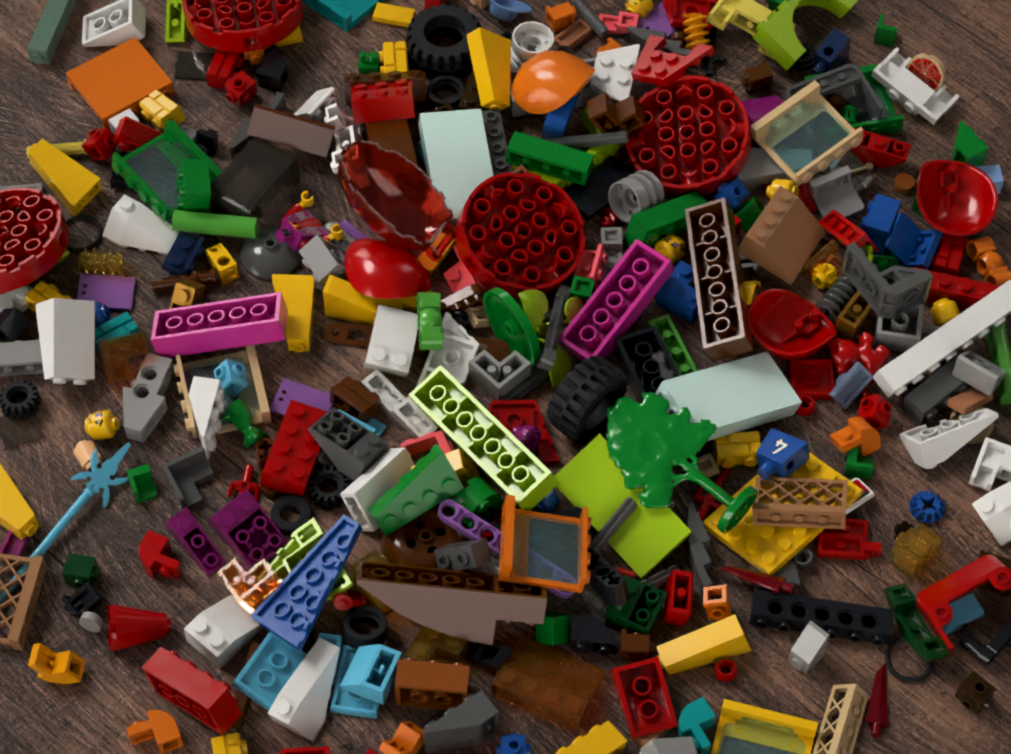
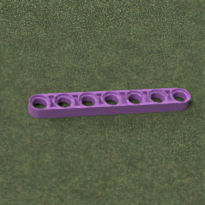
[438,500,576,599]

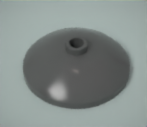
[240,227,303,281]

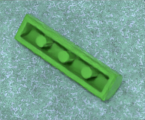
[172,210,259,239]
[649,314,698,376]
[986,323,1011,405]

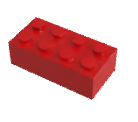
[260,400,327,498]
[141,647,242,735]

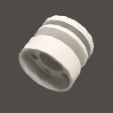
[511,21,554,69]

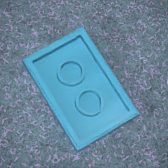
[231,632,307,711]
[330,645,380,719]

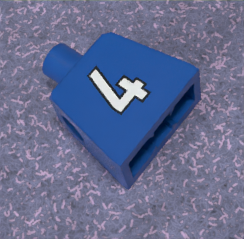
[756,428,810,480]

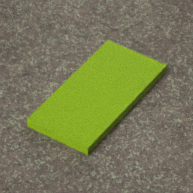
[555,434,693,579]

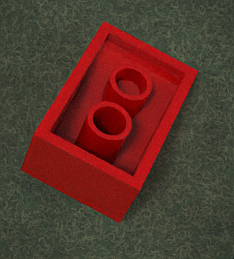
[610,656,678,739]

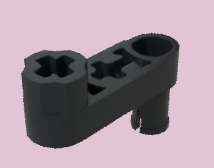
[959,619,1011,667]

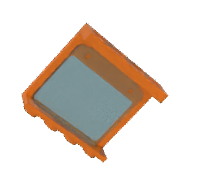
[498,494,591,593]

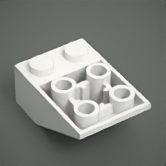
[188,376,227,459]

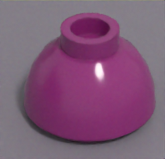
[511,425,541,452]

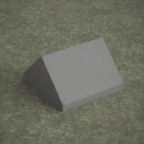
[952,350,1008,396]

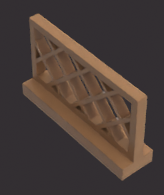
[752,477,848,529]
[0,553,47,651]

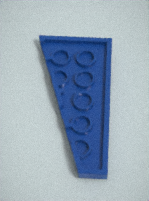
[250,514,362,652]

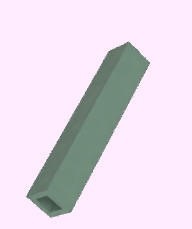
[27,0,77,65]

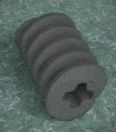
[816,277,857,323]

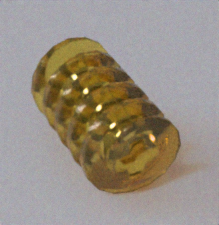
[78,247,125,276]

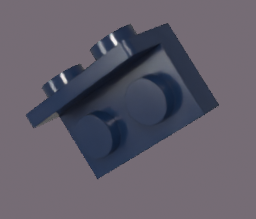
[161,232,205,276]

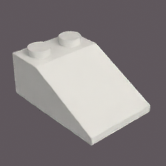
[82,0,146,47]
[364,305,418,378]
[184,592,263,669]

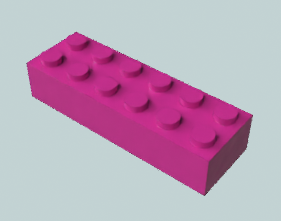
[558,239,674,361]
[151,292,288,358]

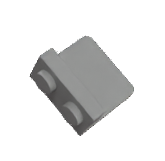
[809,165,864,218]

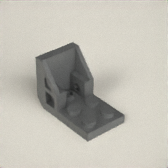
[841,242,933,319]

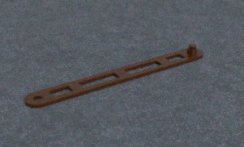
[325,322,510,362]

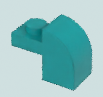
[677,696,716,754]

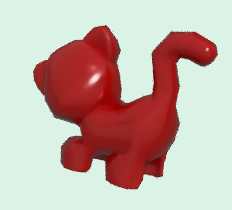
[828,331,891,398]

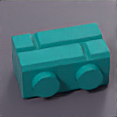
[95,312,141,359]

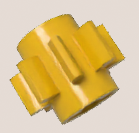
[811,263,838,289]

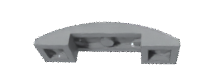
[601,227,623,282]

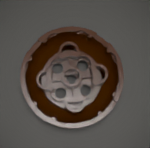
[381,503,469,571]

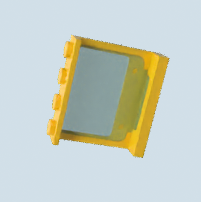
[711,699,818,754]

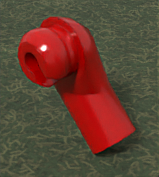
[600,206,618,227]

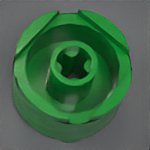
[449,477,504,529]

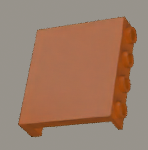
[66,37,175,130]

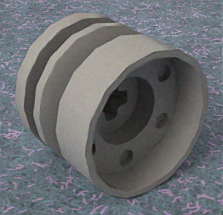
[608,170,664,223]

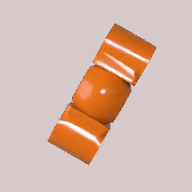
[966,236,1011,287]

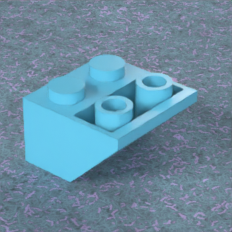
[340,644,402,705]

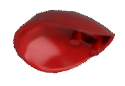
[916,160,998,236]
[344,238,432,299]
[748,289,837,360]

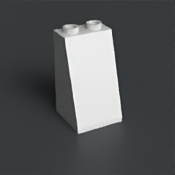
[36,298,95,385]

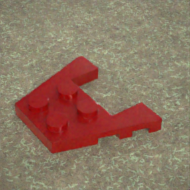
[661,0,718,33]
[631,35,715,86]
[488,400,559,465]

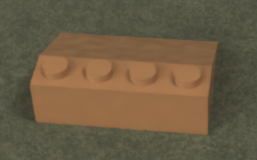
[739,186,826,285]

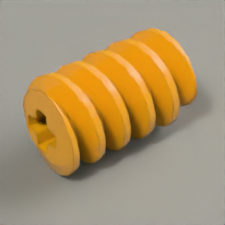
[682,13,710,50]

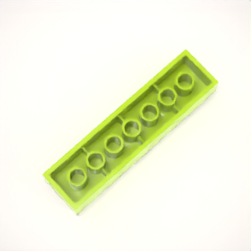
[409,365,559,511]

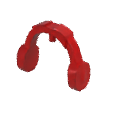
[332,589,366,611]

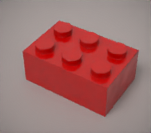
[351,79,415,124]

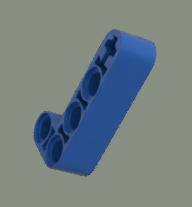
[541,91,581,139]

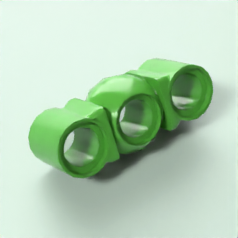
[416,292,443,350]

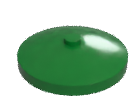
[483,287,541,367]

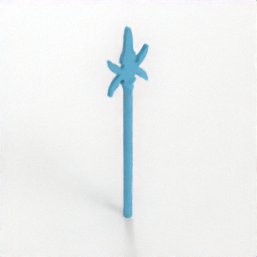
[0,442,131,605]

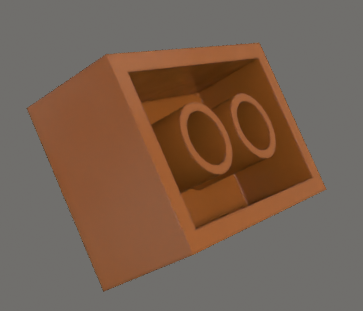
[395,658,470,710]

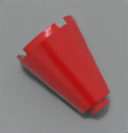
[107,604,172,651]

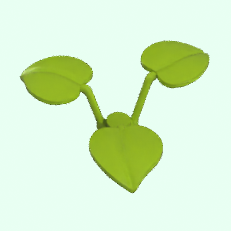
[518,289,585,387]

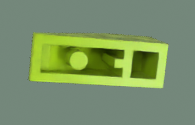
[165,0,188,43]

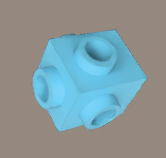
[213,359,249,397]

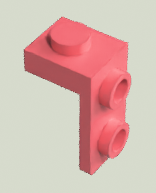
[400,430,454,456]

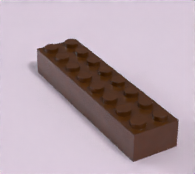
[685,197,753,362]

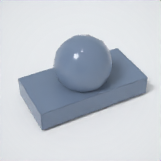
[829,361,873,410]

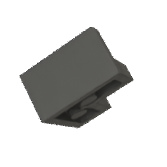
[161,447,215,510]

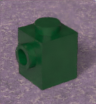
[62,553,101,588]

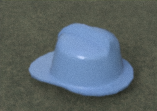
[489,0,532,22]

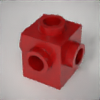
[224,70,258,107]
[81,127,117,161]
[857,394,892,430]

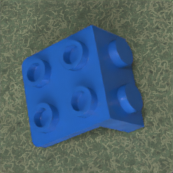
[885,213,943,269]

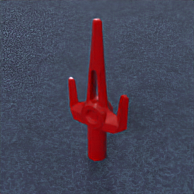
[227,465,261,502]
[694,467,729,521]

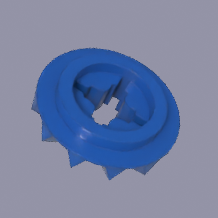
[909,490,946,524]

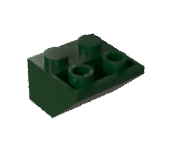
[605,575,668,634]

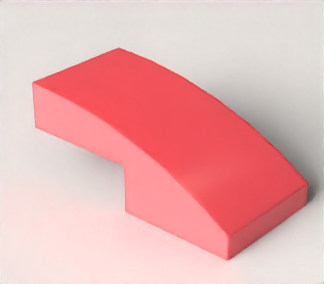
[599,11,639,35]

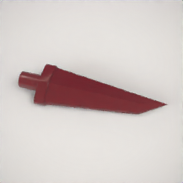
[716,566,795,594]
[865,663,888,737]

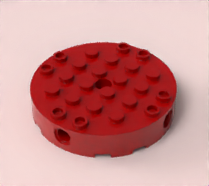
[182,0,304,53]
[626,75,752,198]
[455,172,586,299]
[0,187,69,294]

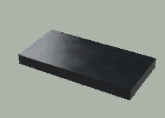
[563,155,635,221]

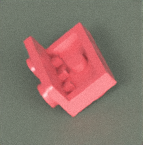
[571,244,608,290]

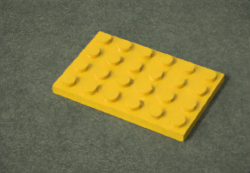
[702,452,863,575]

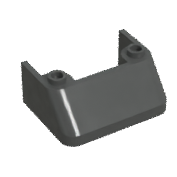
[785,64,884,151]

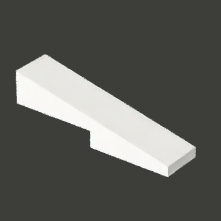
[361,369,438,438]

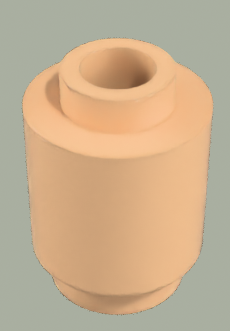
[73,440,103,472]

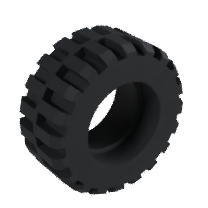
[407,4,481,79]
[546,356,628,442]

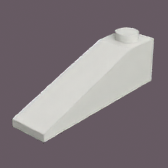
[102,194,179,256]
[899,408,999,469]
[972,481,1011,547]
[267,637,340,742]

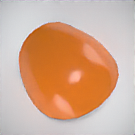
[511,51,595,114]

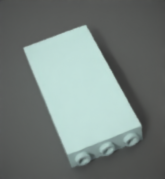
[418,109,493,231]
[655,351,802,441]

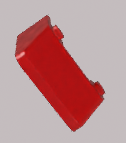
[916,555,1011,658]

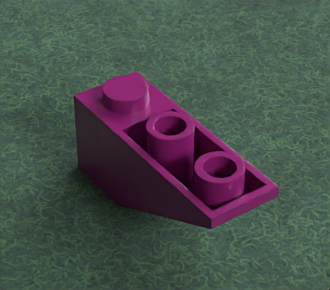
[163,507,227,576]

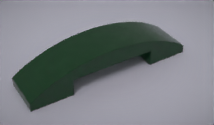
[884,583,950,662]

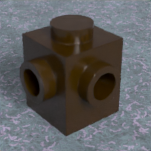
[955,671,996,714]

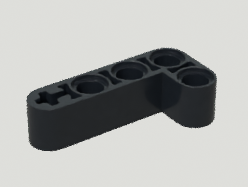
[550,544,629,606]

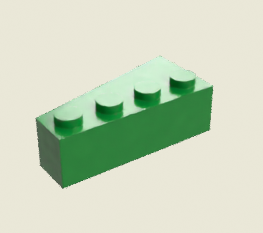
[622,191,707,250]
[368,444,464,536]

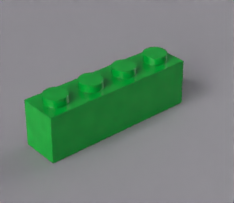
[505,131,594,186]

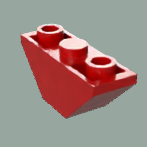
[850,127,912,169]

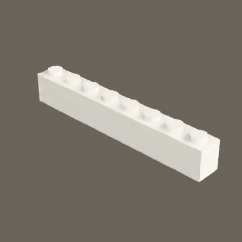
[872,280,1011,398]

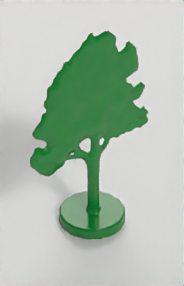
[606,392,759,534]

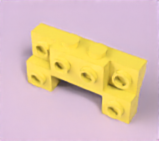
[706,0,796,60]

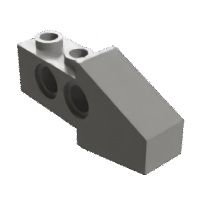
[123,353,174,443]

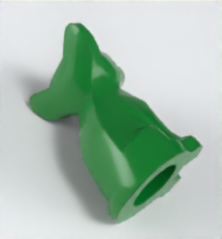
[222,398,269,448]

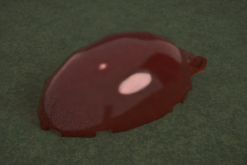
[337,139,456,262]

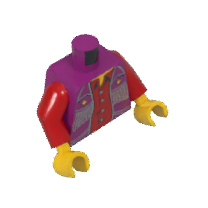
[276,191,344,252]

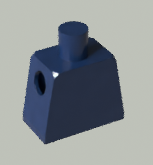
[811,28,850,75]

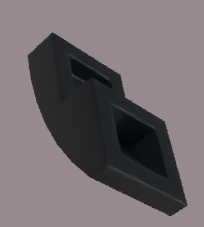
[464,643,512,669]

